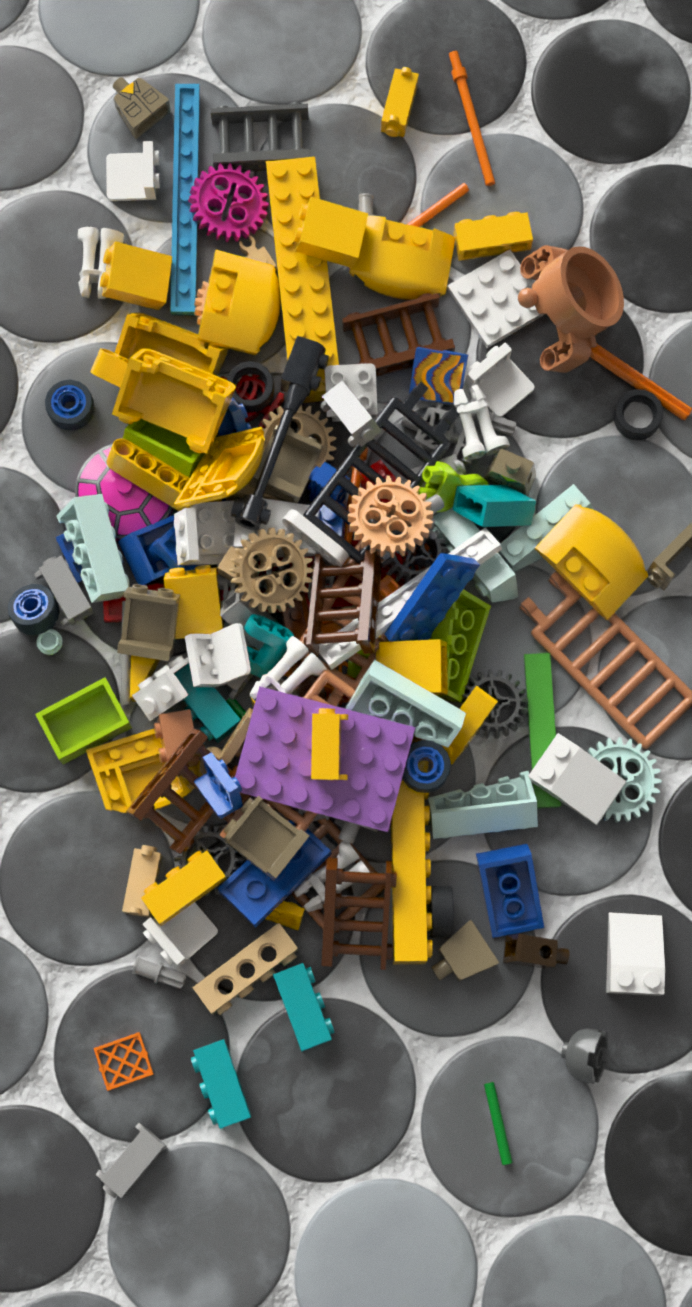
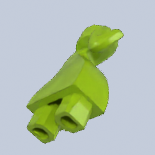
[418,461,489,512]

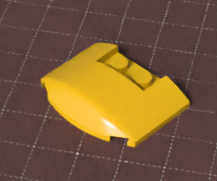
[349,216,455,300]
[197,250,281,355]
[173,427,265,508]
[534,504,648,620]
[86,729,203,813]

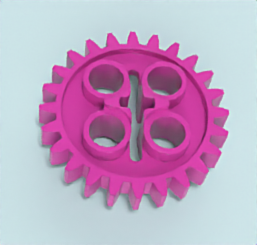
[188,163,269,242]

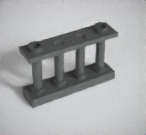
[210,102,311,172]

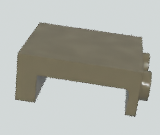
[249,425,323,503]
[647,522,692,591]
[117,584,180,661]
[223,795,309,881]

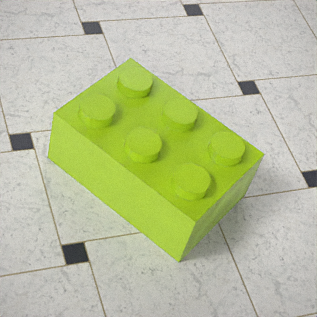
[123,419,205,478]
[35,677,132,765]

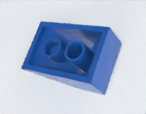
[118,515,174,585]
[476,844,545,938]

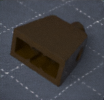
[503,934,570,968]

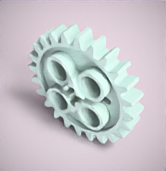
[588,737,662,823]

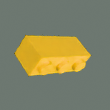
[453,212,533,261]
[141,850,227,926]

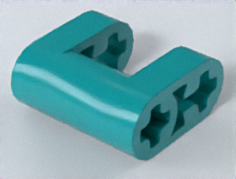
[244,614,294,678]

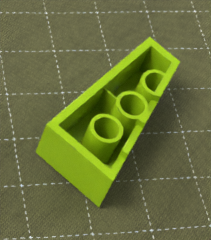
[429,589,491,702]

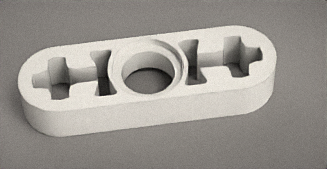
[282,509,349,567]

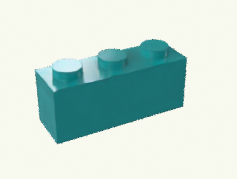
[174,663,241,744]
[273,963,335,1052]
[191,1039,252,1129]

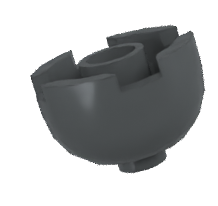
[562,1028,608,1084]

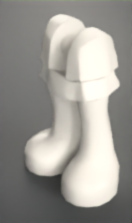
[77,227,124,299]
[454,385,510,460]
[250,636,327,701]
[294,841,370,912]

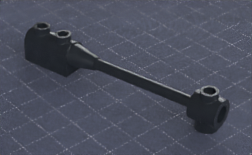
[231,336,329,530]

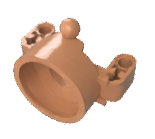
[518,245,624,373]

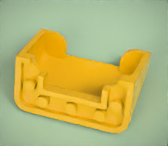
[115,312,229,376]
[112,349,236,453]

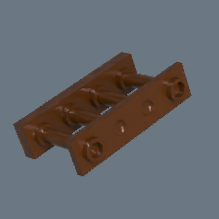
[342,293,455,377]
[303,550,382,657]
[126,729,238,854]
[321,858,397,970]

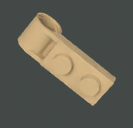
[200,707,253,775]

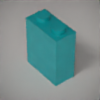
[452,485,536,527]

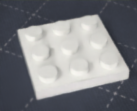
[447,250,545,348]

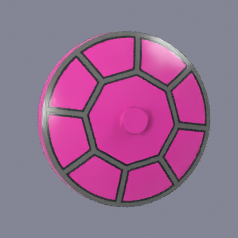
[75,444,174,541]

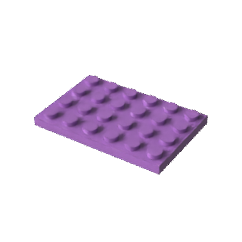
[235,686,415,832]

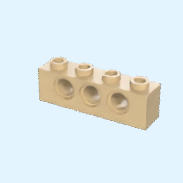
[192,923,298,1015]

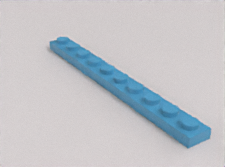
[170,84,200,315]

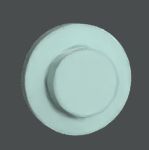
[37,629,63,655]

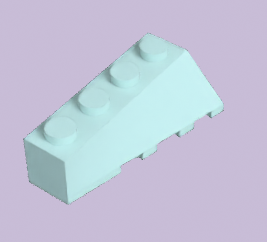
[498,484,594,572]
[57,494,129,603]
[432,508,518,602]
[345,660,466,747]
[428,771,538,839]

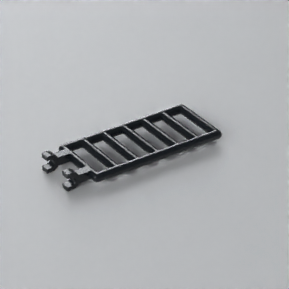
[303,382,460,564]

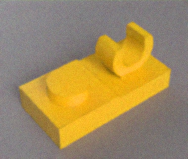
[265,901,305,930]

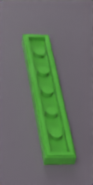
[524,653,561,808]

